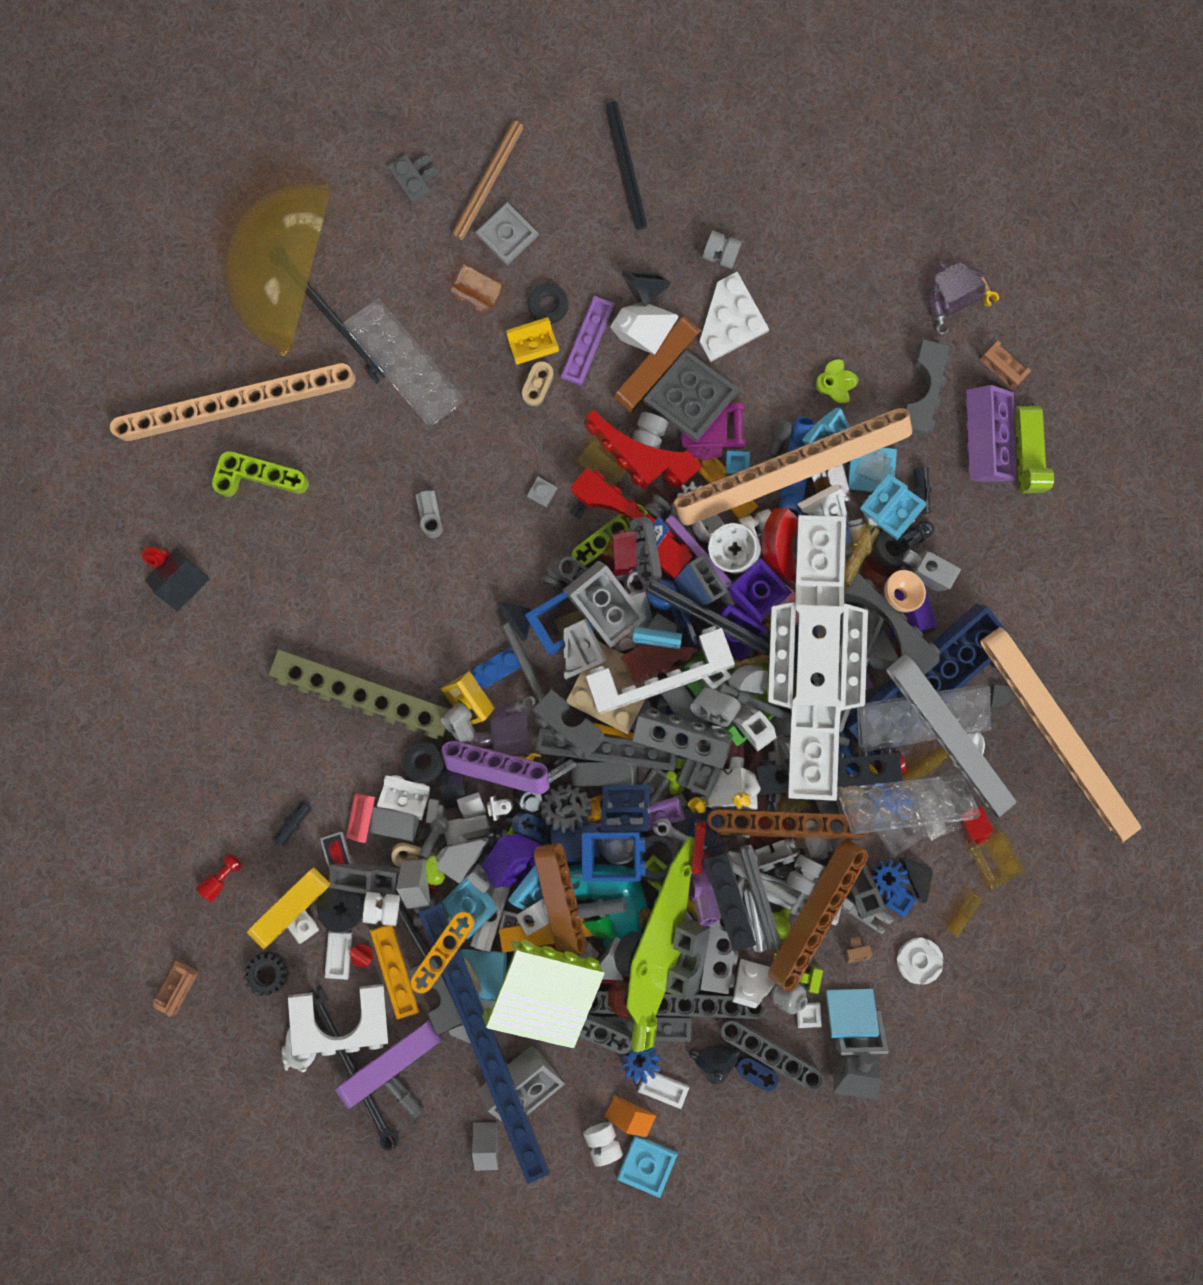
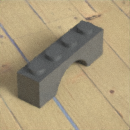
[904,339,951,437]

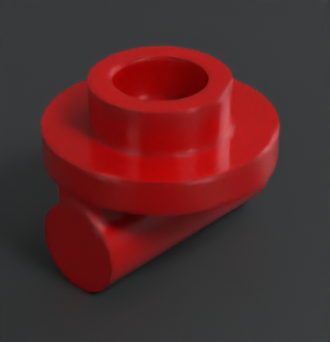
[142,546,169,567]
[349,944,374,968]

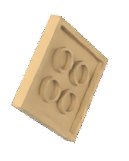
[566,641,659,734]

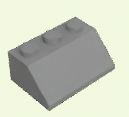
[436,836,490,883]
[477,1045,565,1122]

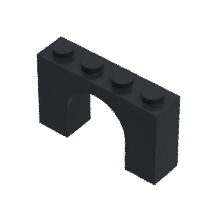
[703,842,756,952]

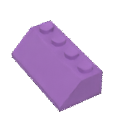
[965,385,1017,482]

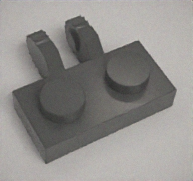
[388,155,439,205]

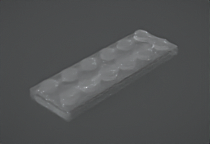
[343,298,465,428]
[857,684,991,752]
[837,774,980,834]

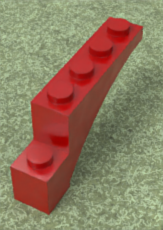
[583,410,702,490]

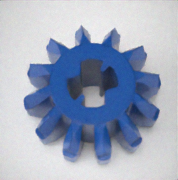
[871,860,910,900]
[621,1047,661,1084]

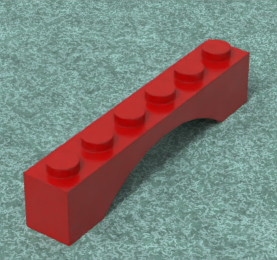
[570,468,693,580]

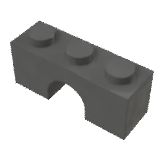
[533,689,605,760]
[666,919,711,1000]
[409,956,462,1035]

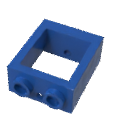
[525,592,595,657]
[582,832,646,881]

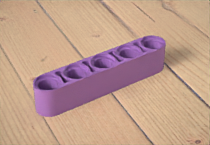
[442,741,550,794]
[334,1019,443,1109]

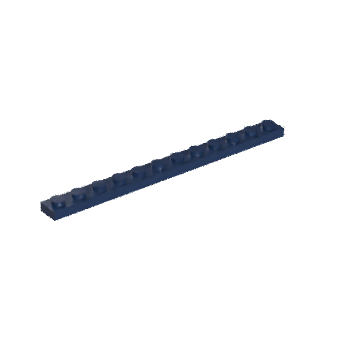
[419,903,550,1184]

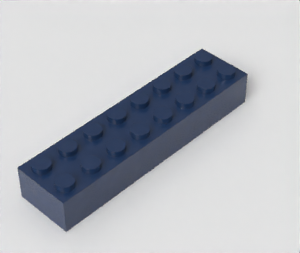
[844,604,1014,762]

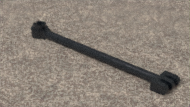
[269,247,393,384]
[308,985,399,1151]

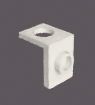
[516,899,550,936]

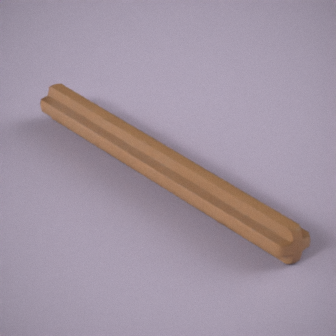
[452,120,523,240]

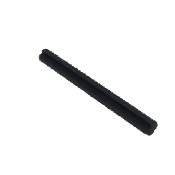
[606,101,647,230]
[647,580,770,655]

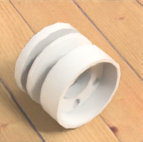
[708,523,761,574]

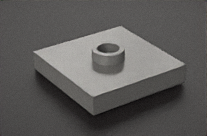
[475,202,539,266]

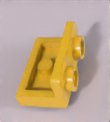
[506,317,559,365]

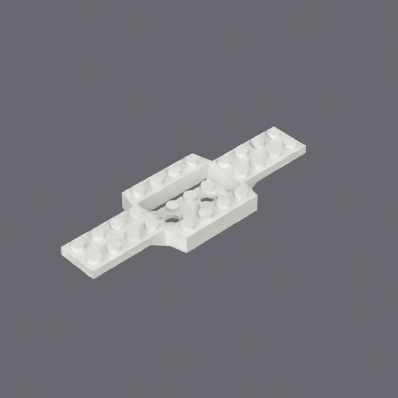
[768,515,868,800]

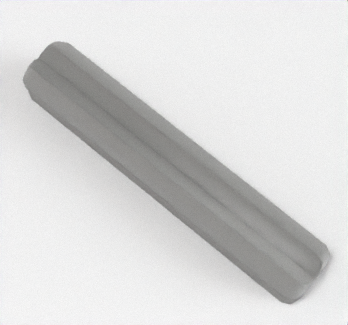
[743,886,767,953]

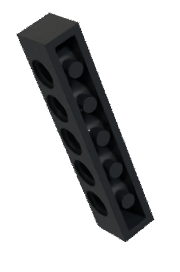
[757,749,903,795]

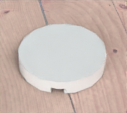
[896,937,943,985]

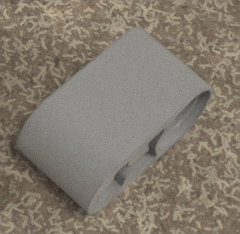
[690,688,741,727]

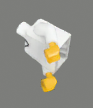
[688,757,761,813]

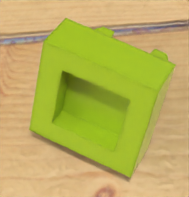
[799,966,823,994]

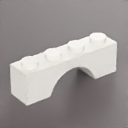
[701,670,776,751]

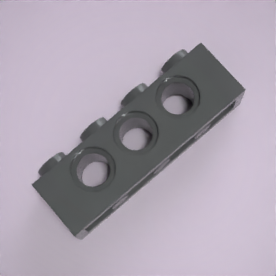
[633,708,733,769]

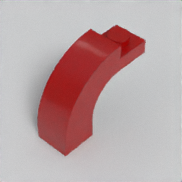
[761,508,798,587]

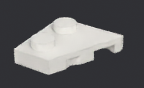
[798,484,849,522]
[733,959,776,1008]

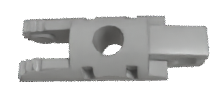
[842,892,894,934]

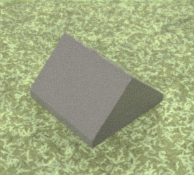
[835,1011,889,1055]

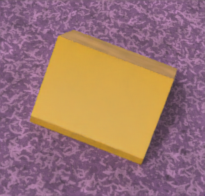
[441,671,495,724]

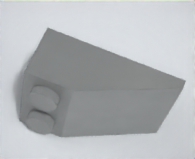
[563,561,646,648]

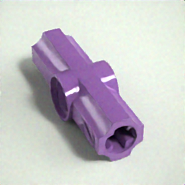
[688,860,720,926]

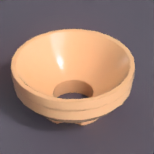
[884,570,926,612]

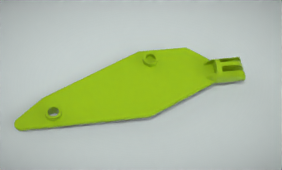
[626,836,695,1052]

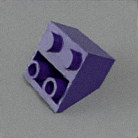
[482,834,542,888]

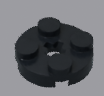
[317,888,364,933]

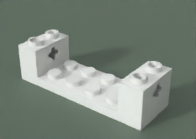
[586,626,735,714]

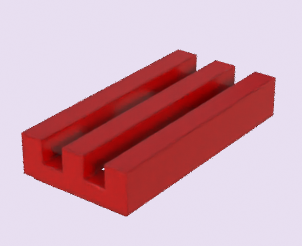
[692,822,706,875]

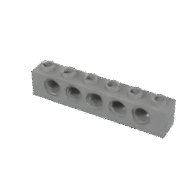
[700,850,748,994]

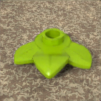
[816,359,859,403]

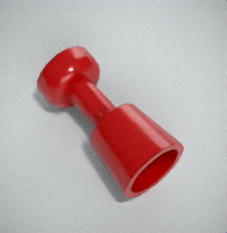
[195,853,244,902]

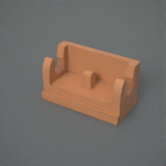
[980,340,1031,390]
[152,960,199,1017]

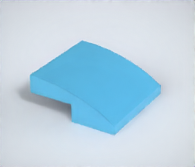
[802,408,850,445]
[860,474,926,540]
[633,627,682,649]

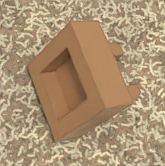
[845,936,872,964]

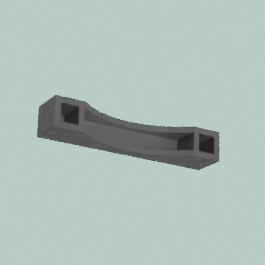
[844,560,940,675]
[812,794,886,919]

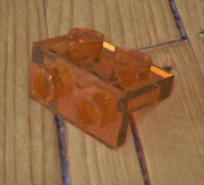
[449,264,505,312]

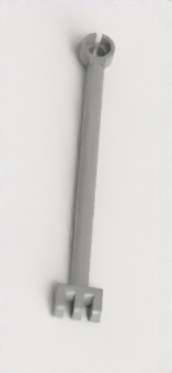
[653,817,810,917]

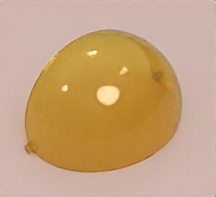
[225,183,332,356]

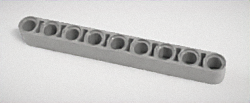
[886,654,1017,818]

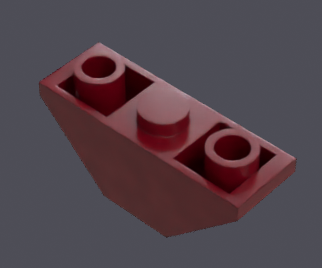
[598,530,637,577]

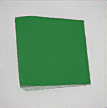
[583,915,616,939]

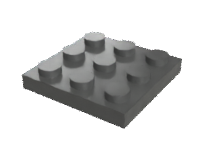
[643,350,739,443]

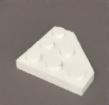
[699,272,769,362]

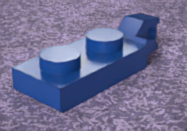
[471,647,521,689]

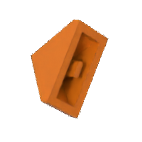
[604,1095,656,1137]

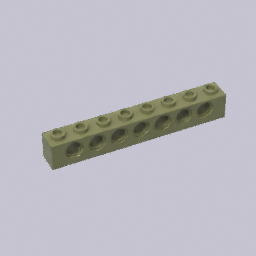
[269,650,450,739]

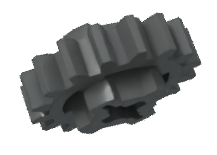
[541,785,591,833]

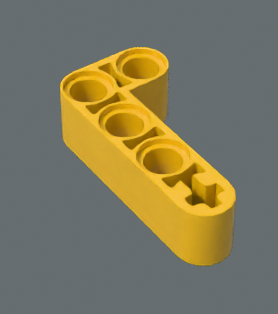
[247,868,331,950]

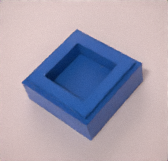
[884,889,917,918]

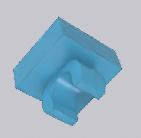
[725,451,750,475]

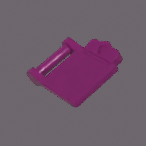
[682,402,746,461]

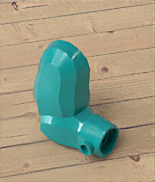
[568,862,648,957]

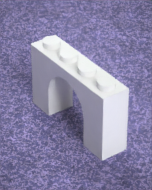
[288,984,388,1059]

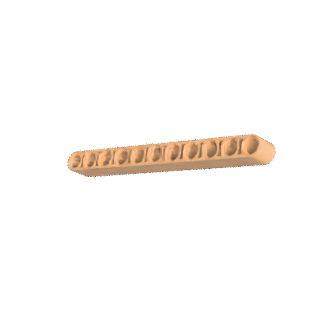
[110,363,355,441]
[674,408,913,525]
[980,627,1141,843]

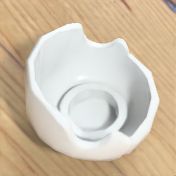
[691,514,724,543]

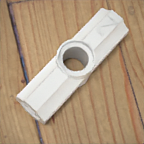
[471,883,511,952]

